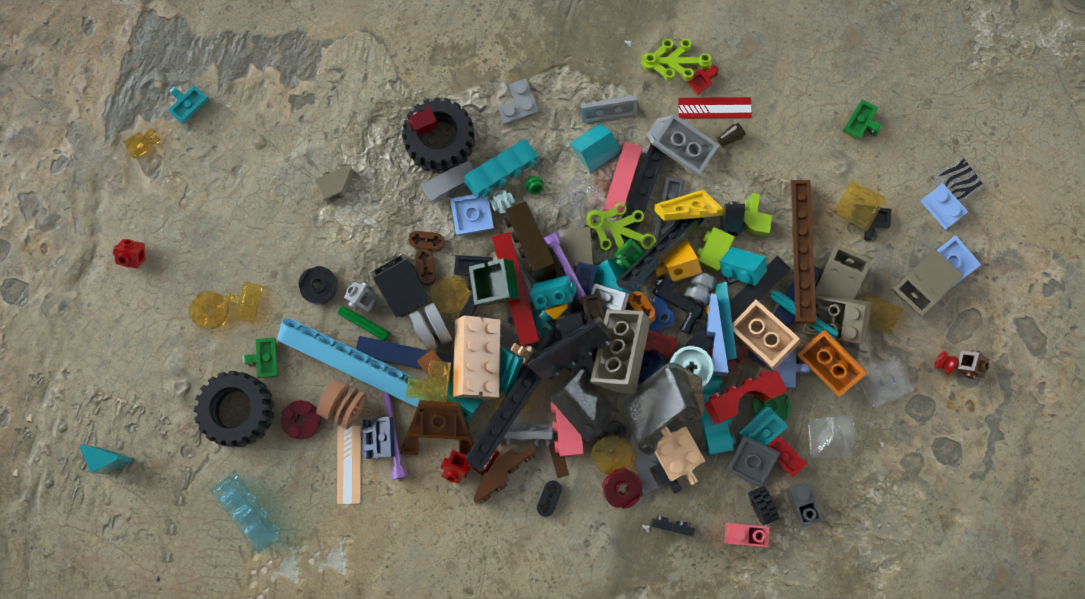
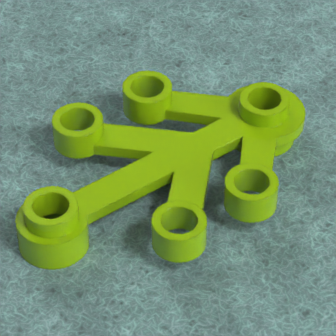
[641,39,713,81]
[586,203,656,251]

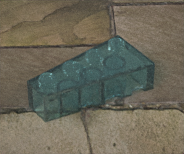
[209,469,280,554]

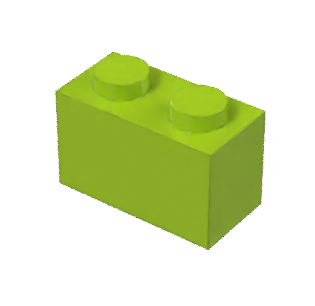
[696,227,734,274]

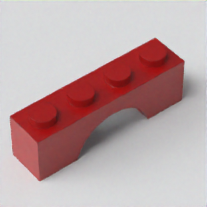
[704,370,788,425]

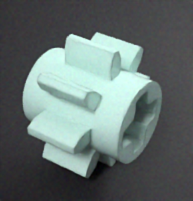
[490,190,515,213]

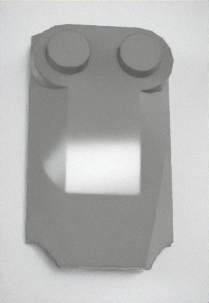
[646,113,719,176]

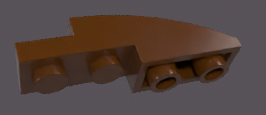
[473,444,537,504]

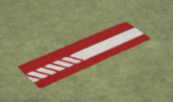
[678,97,752,119]

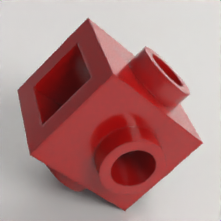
[113,239,146,269]
[440,449,470,484]

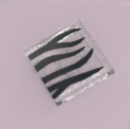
[931,157,985,203]

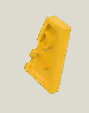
[654,190,724,221]

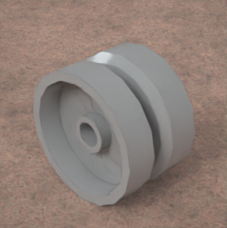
[409,302,453,352]

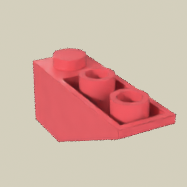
[550,397,584,457]

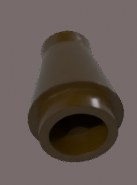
[716,123,746,147]

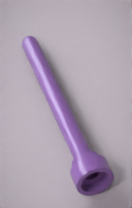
[544,232,586,303]
[383,391,408,480]

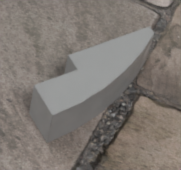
[420,161,474,205]

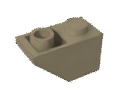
[315,164,355,204]

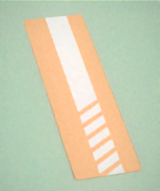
[337,426,361,504]

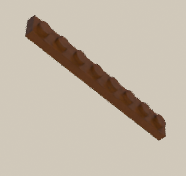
[791,180,816,324]

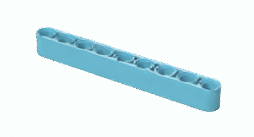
[277,319,438,407]

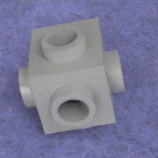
[344,282,378,312]

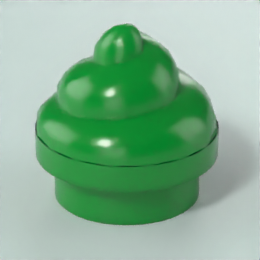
[525,176,544,195]

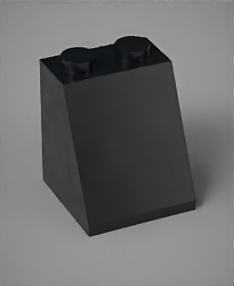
[371,254,430,317]

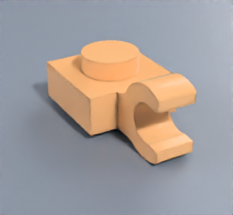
[510,343,536,367]

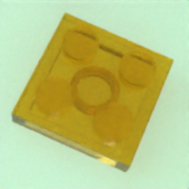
[833,180,885,231]

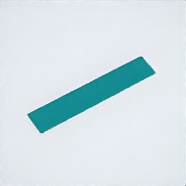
[715,282,737,360]

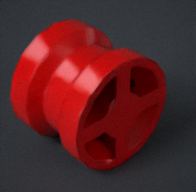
[934,350,958,375]

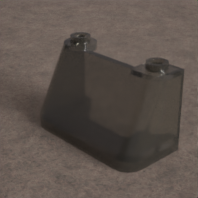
[623,363,704,456]

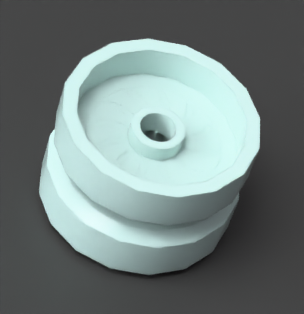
[668,346,713,393]

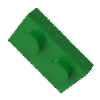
[614,239,646,284]

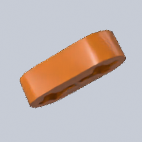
[628,291,655,324]

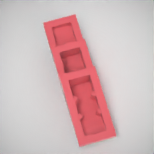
[603,142,642,216]

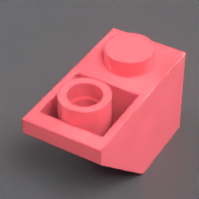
[724,523,769,547]

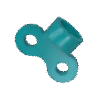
[531,308,552,337]

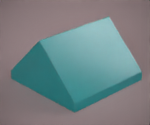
[570,124,621,174]
[594,257,639,294]
[80,444,133,475]

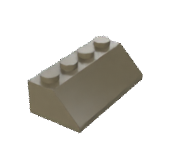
[591,309,650,394]

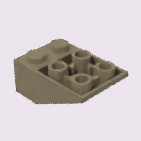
[815,244,872,299]
[892,248,963,316]
[803,296,872,344]

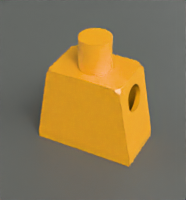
[654,239,702,281]

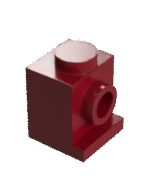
[407,105,439,136]

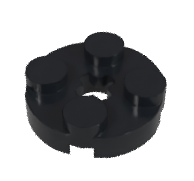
[298,266,338,305]

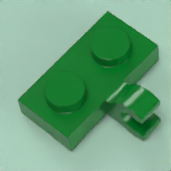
[842,99,883,140]
[242,338,278,378]

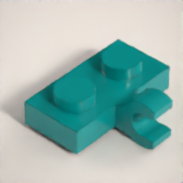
[168,85,209,125]

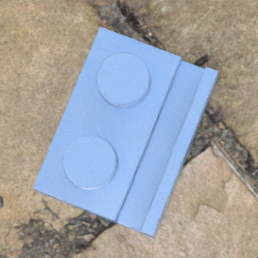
[920,183,968,230]

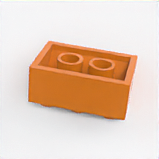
[797,330,868,397]

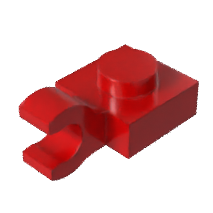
[686,65,719,96]

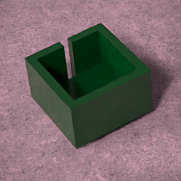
[469,258,520,306]

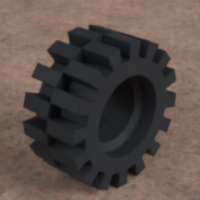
[748,486,779,526]

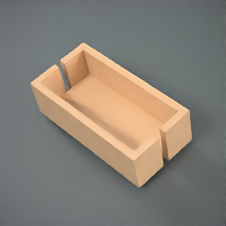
[453,315,500,400]

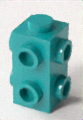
[529,275,576,310]

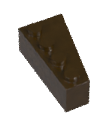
[504,201,557,283]

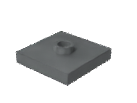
[726,435,780,487]

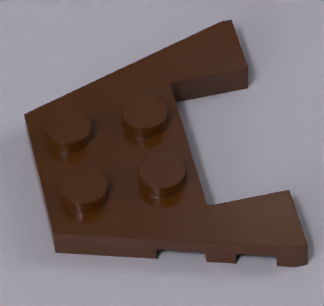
[400,400,474,455]

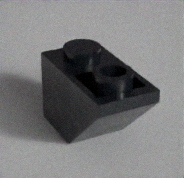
[720,201,745,236]

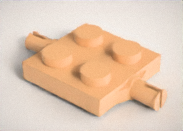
[651,422,705,485]

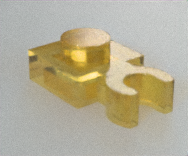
[123,128,160,159]

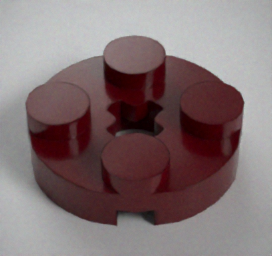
[281,400,321,440]
[602,467,642,509]

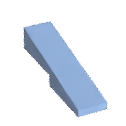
[706,293,729,376]

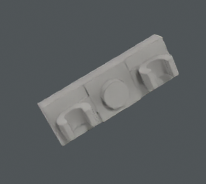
[580,95,637,123]
[503,423,553,446]

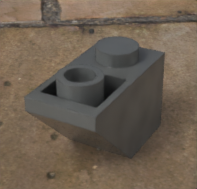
[785,482,822,527]

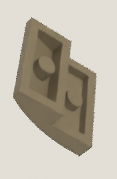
[552,227,593,269]

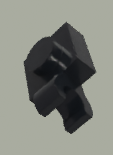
[653,463,682,494]

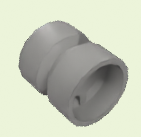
[684,272,717,306]

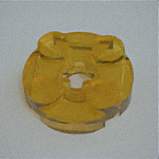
[431,276,470,315]
[189,291,229,330]
[592,435,632,475]

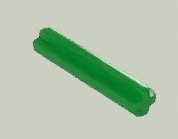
[338,305,390,341]

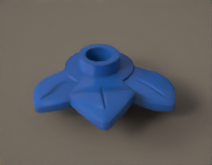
[643,297,675,332]

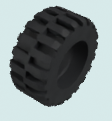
[402,97,475,173]
[193,371,275,447]

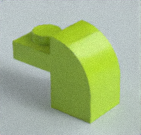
[743,193,772,238]

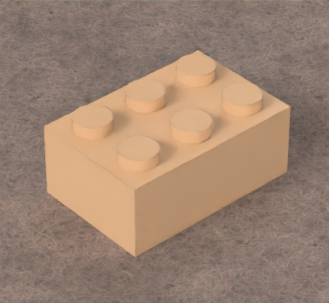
[732,300,801,371]

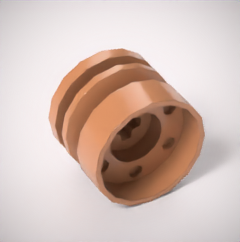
[316,378,367,430]

